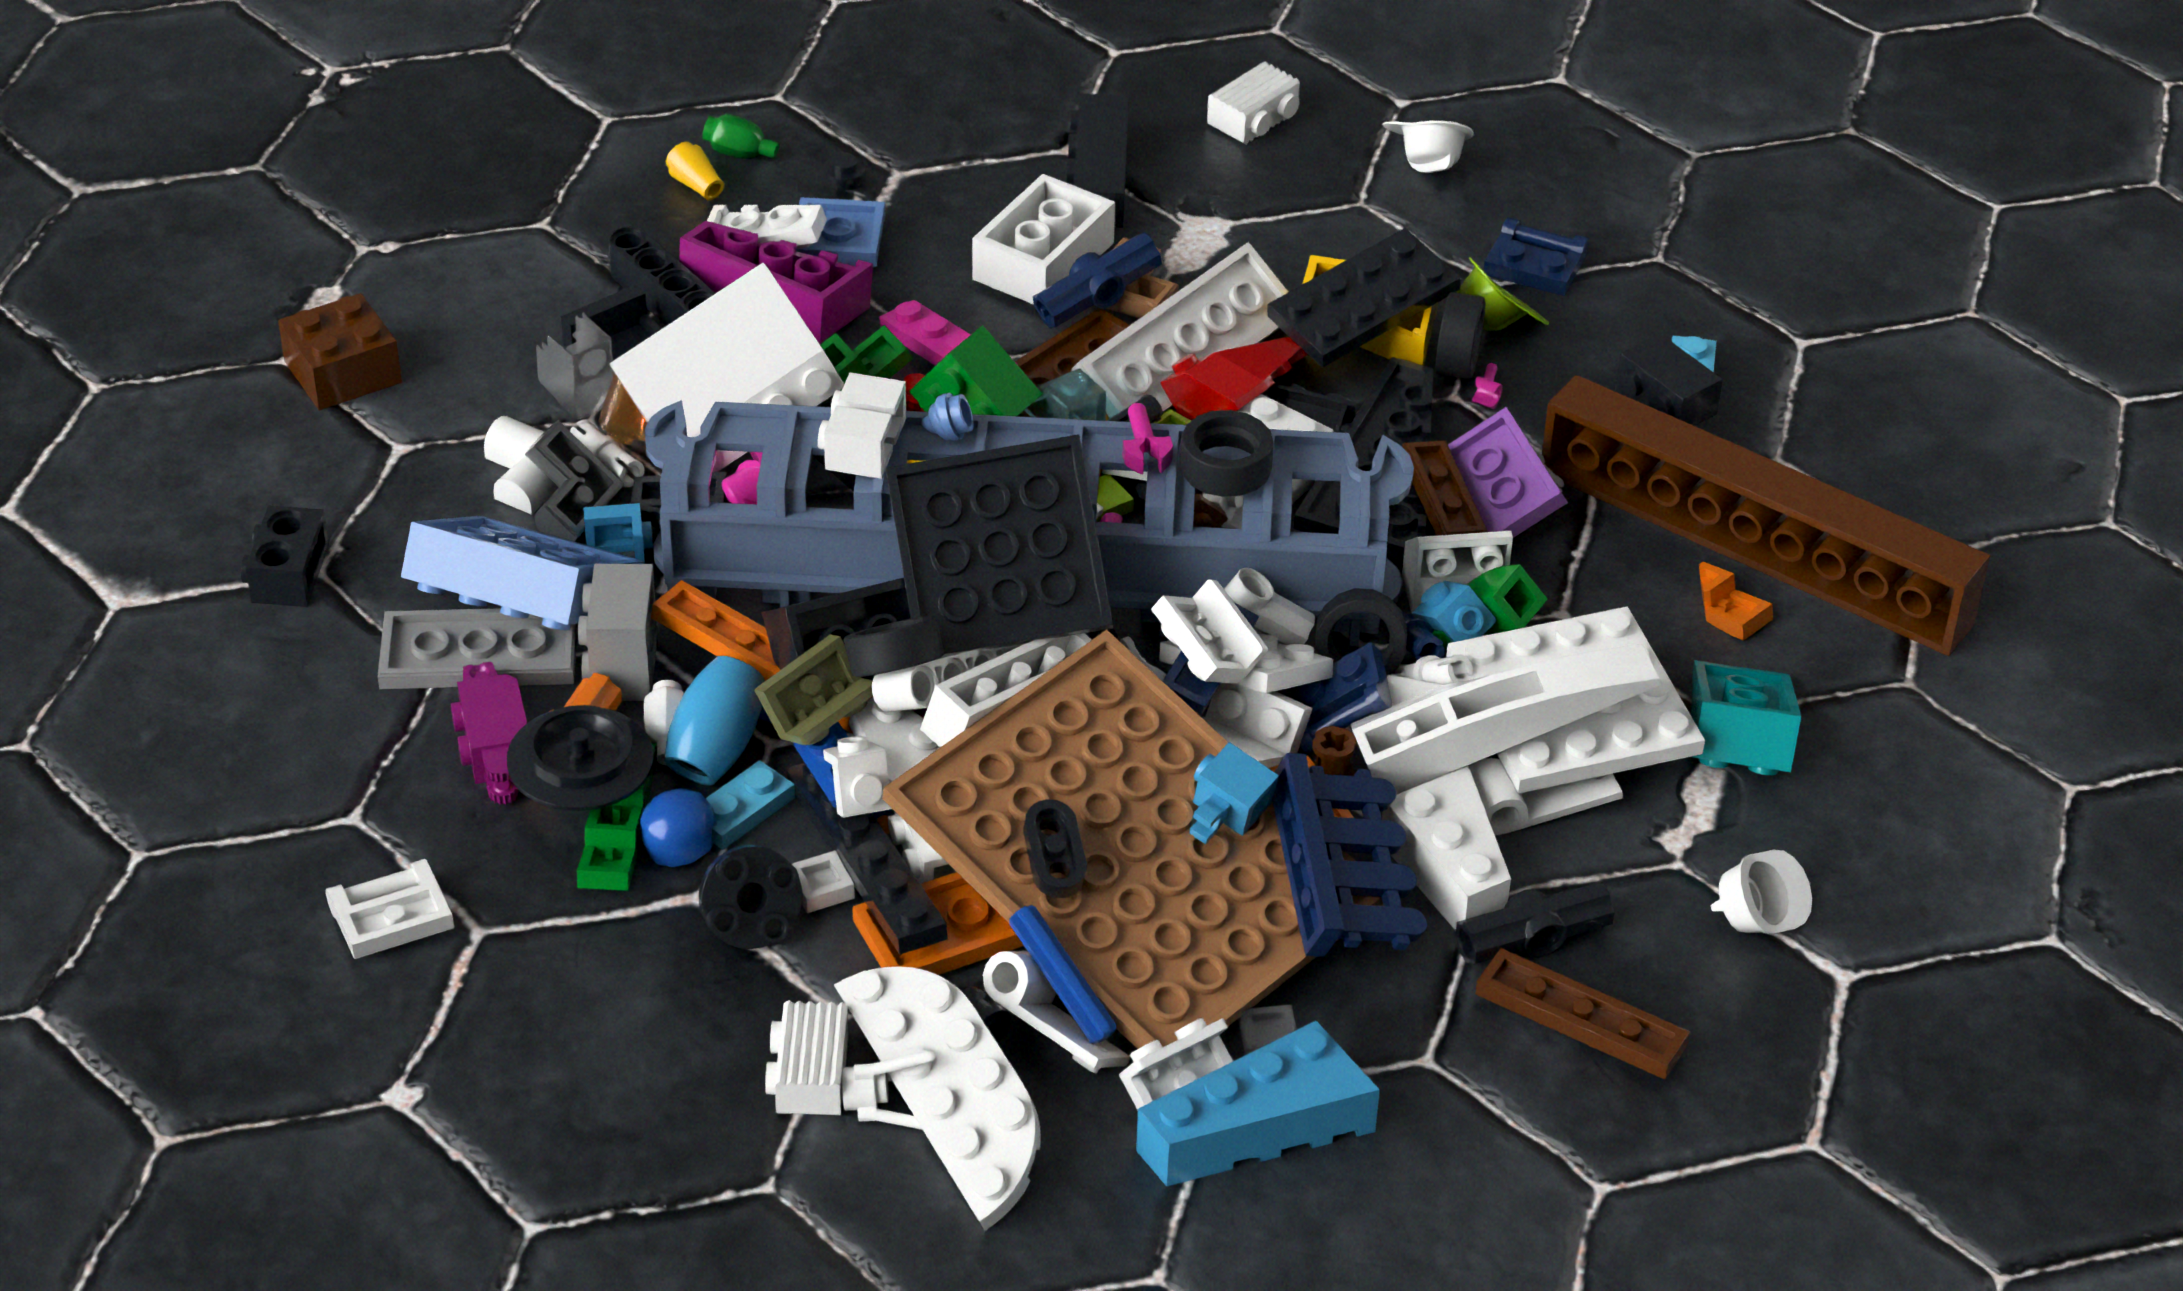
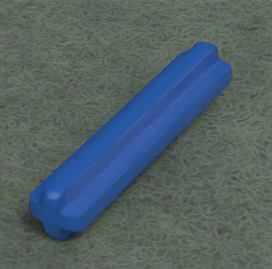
[1009,905,1116,1044]

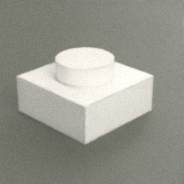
[792,851,855,913]

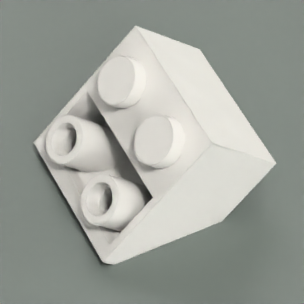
[1402,531,1513,612]

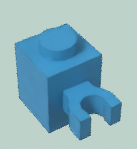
[1189,742,1279,844]

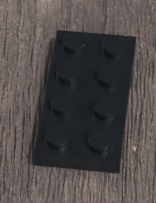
[1267,228,1461,368]

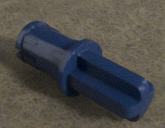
[1386,612,1445,660]

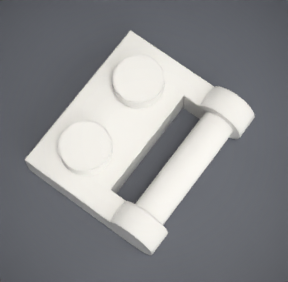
[326,859,454,959]

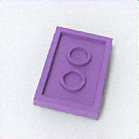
[1448,407,1568,538]

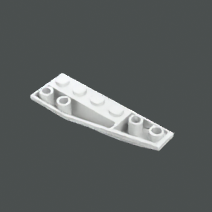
[1351,644,1662,794]

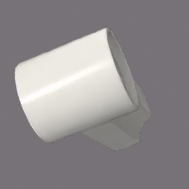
[1224,568,1315,645]

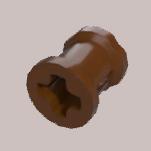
[1312,726,1357,776]

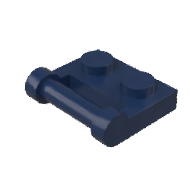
[1484,217,1589,296]
[1291,642,1392,754]

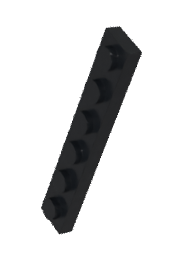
[786,763,948,955]

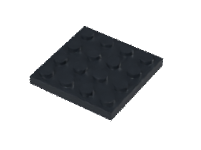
[886,434,1113,654]

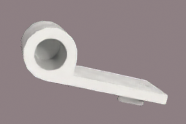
[1469,758,1623,835]
[983,951,1130,1073]

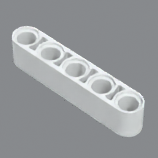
[872,643,1026,712]

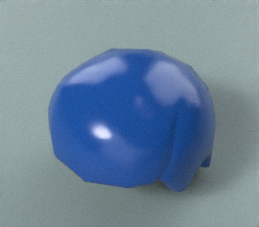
[639,788,717,867]

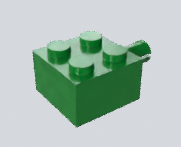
[909,325,1043,417]

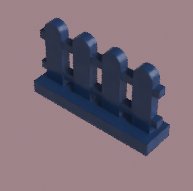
[1272,753,1427,957]

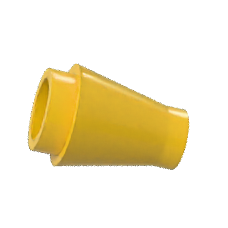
[666,142,724,200]

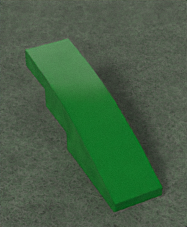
[577,743,657,891]

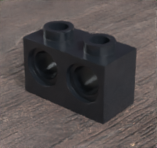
[241,505,329,607]

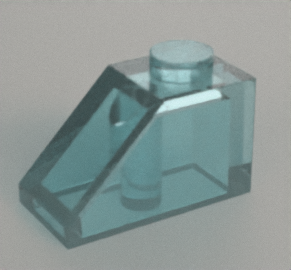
[1025,368,1106,421]

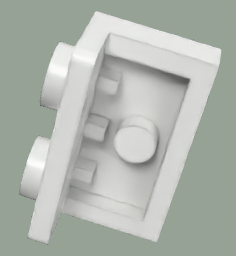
[1151,580,1268,684]
[1119,1018,1233,1110]

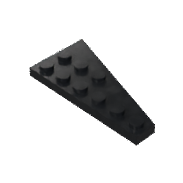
[1294,357,1434,561]

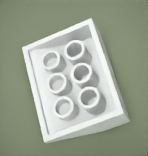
[609,263,844,473]

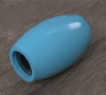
[665,656,765,786]

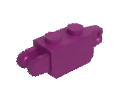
[450,662,527,805]

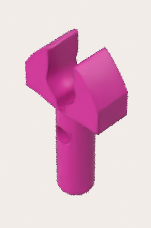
[1122,403,1173,475]

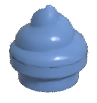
[921,393,974,441]

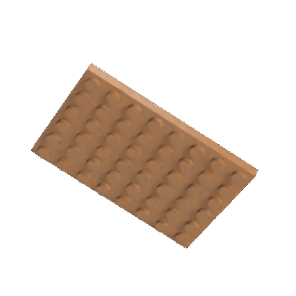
[882,630,1383,1049]

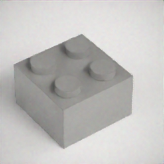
[578,564,658,701]

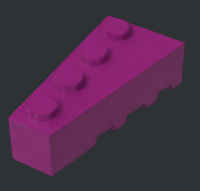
[679,221,873,343]

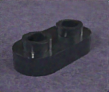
[1023,799,1087,898]

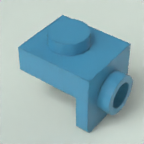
[583,503,653,564]
[1412,580,1496,642]

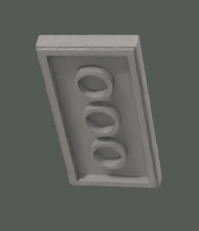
[378,608,577,689]

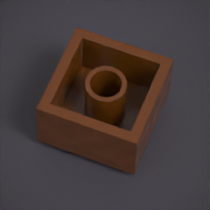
[278,293,402,411]

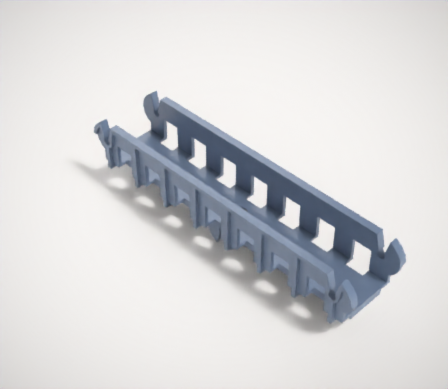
[645,400,1414,646]

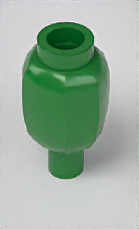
[702,114,780,159]

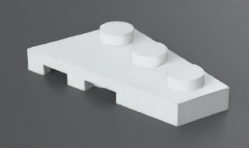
[707,205,827,249]

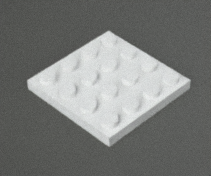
[1446,606,1705,794]

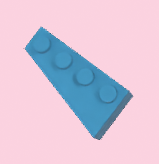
[1136,1021,1380,1186]

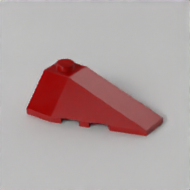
[1160,337,1307,421]

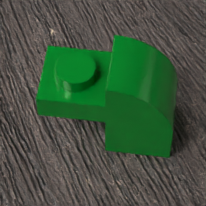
[820,325,913,391]
[1432,564,1548,652]

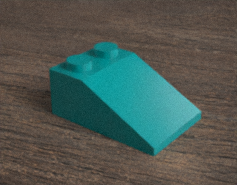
[1691,660,1801,775]

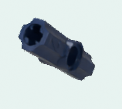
[1032,232,1162,329]

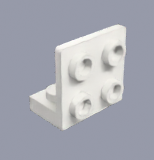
[1201,682,1313,768]

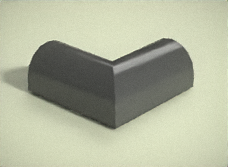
[524,420,624,541]

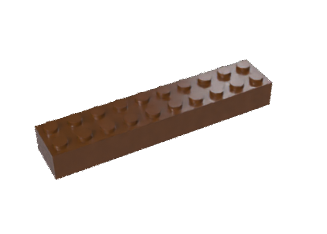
[1542,375,1991,656]

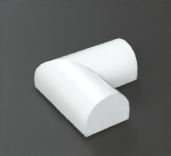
[484,416,558,515]

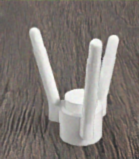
[842,1051,935,1130]

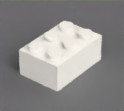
[972,174,1115,305]

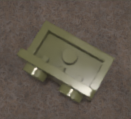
[754,634,873,745]

